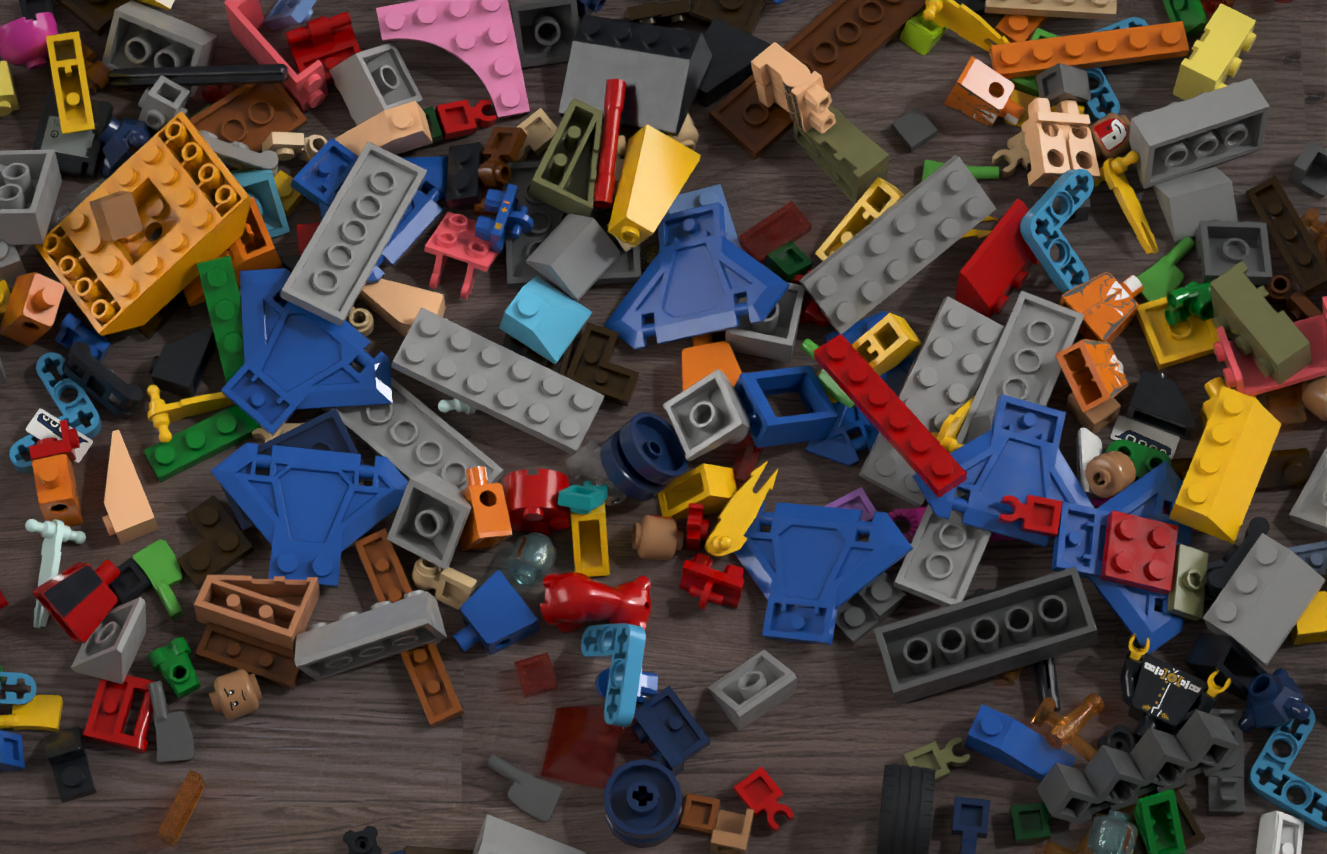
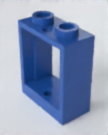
[734,365,839,448]

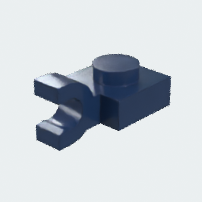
[951,796,990,854]

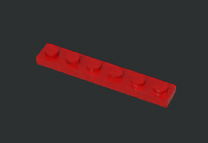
[814,334,967,498]

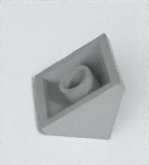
[1153,166,1238,244]
[526,213,621,302]
[71,597,146,684]
[707,650,797,731]

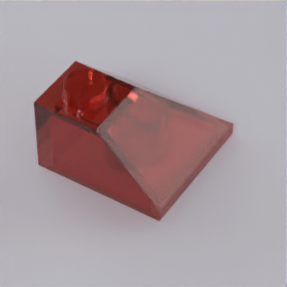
[541,705,624,789]

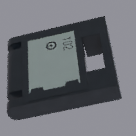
[32,91,114,180]

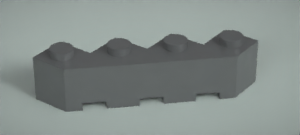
[1037,710,1239,824]

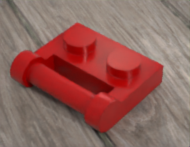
[83,675,165,753]

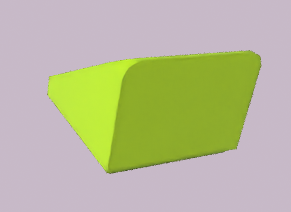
[900,12,948,56]

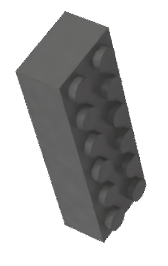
[874,566,1100,705]

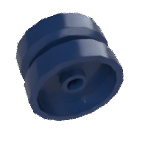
[600,412,689,501]
[603,759,682,848]

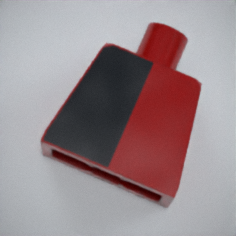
[31,559,121,643]

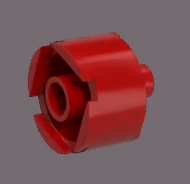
[503,469,571,539]

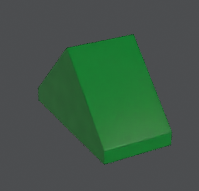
[1133,789,1186,854]

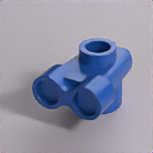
[55,312,111,362]

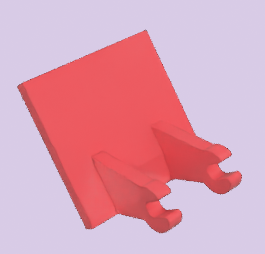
[424,212,506,300]

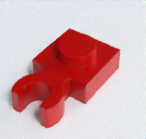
[435,99,497,140]
[998,495,1062,537]
[686,503,709,551]
[733,766,794,833]

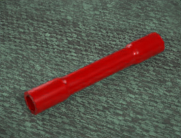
[593,79,626,209]

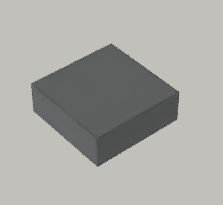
[891,107,938,152]

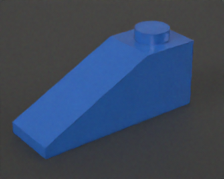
[965,704,1076,781]

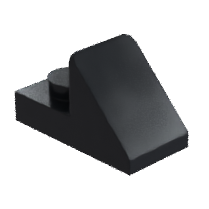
[45,726,97,803]

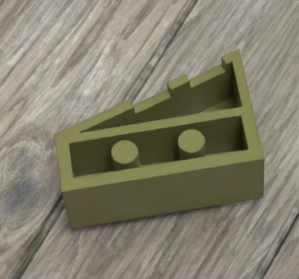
[527,98,603,217]
[793,105,890,205]
[1210,261,1312,385]

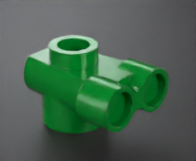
[1164,281,1214,326]
[147,637,201,698]

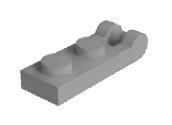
[199,130,278,177]

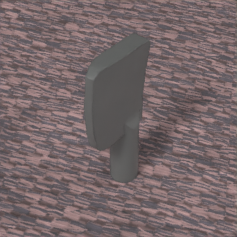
[148,681,195,762]
[486,754,563,822]

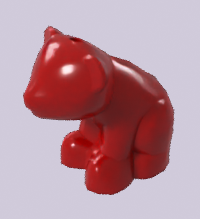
[540,572,651,634]

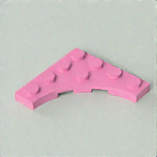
[376,0,530,119]

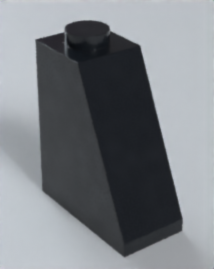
[692,17,771,108]

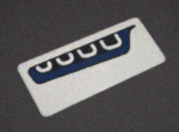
[26,409,93,463]
[1110,415,1180,459]

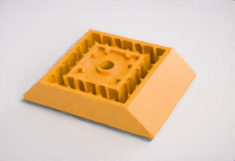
[35,111,251,336]

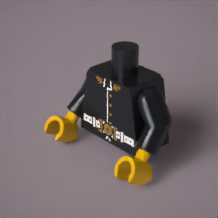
[1120,633,1231,741]

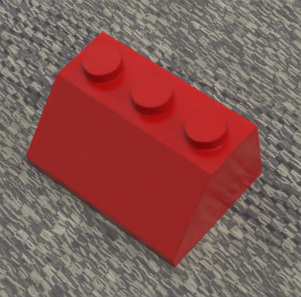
[955,198,1047,319]

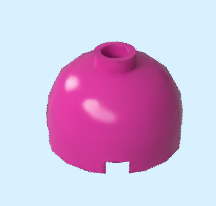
[0,12,59,70]

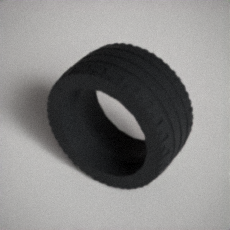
[876,764,935,854]

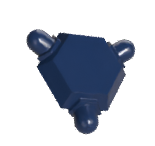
[98,117,150,179]
[1238,668,1310,733]

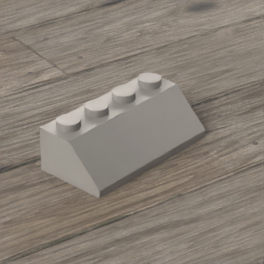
[1129,78,1270,189]
[294,590,447,681]

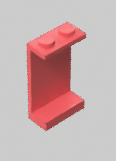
[224,0,329,113]
[1213,296,1327,397]

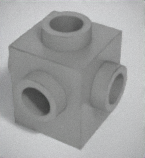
[138,75,190,132]

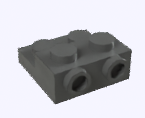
[1195,220,1272,285]
[835,572,906,646]

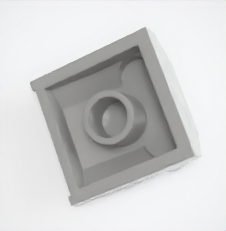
[663,369,750,461]

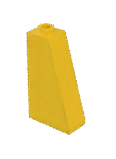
[608,124,701,247]

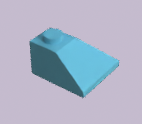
[230,170,290,238]
[499,276,592,365]

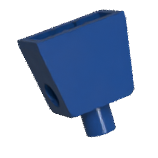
[452,570,540,655]

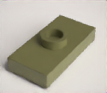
[1167,544,1208,621]

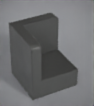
[1036,63,1091,108]
[1289,140,1327,198]

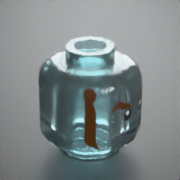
[507,532,557,586]
[1087,810,1138,854]

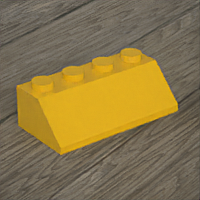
[1169,385,1281,544]

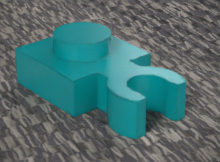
[558,480,609,514]

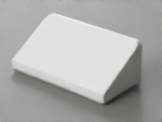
[1075,428,1105,500]
[1256,811,1304,854]

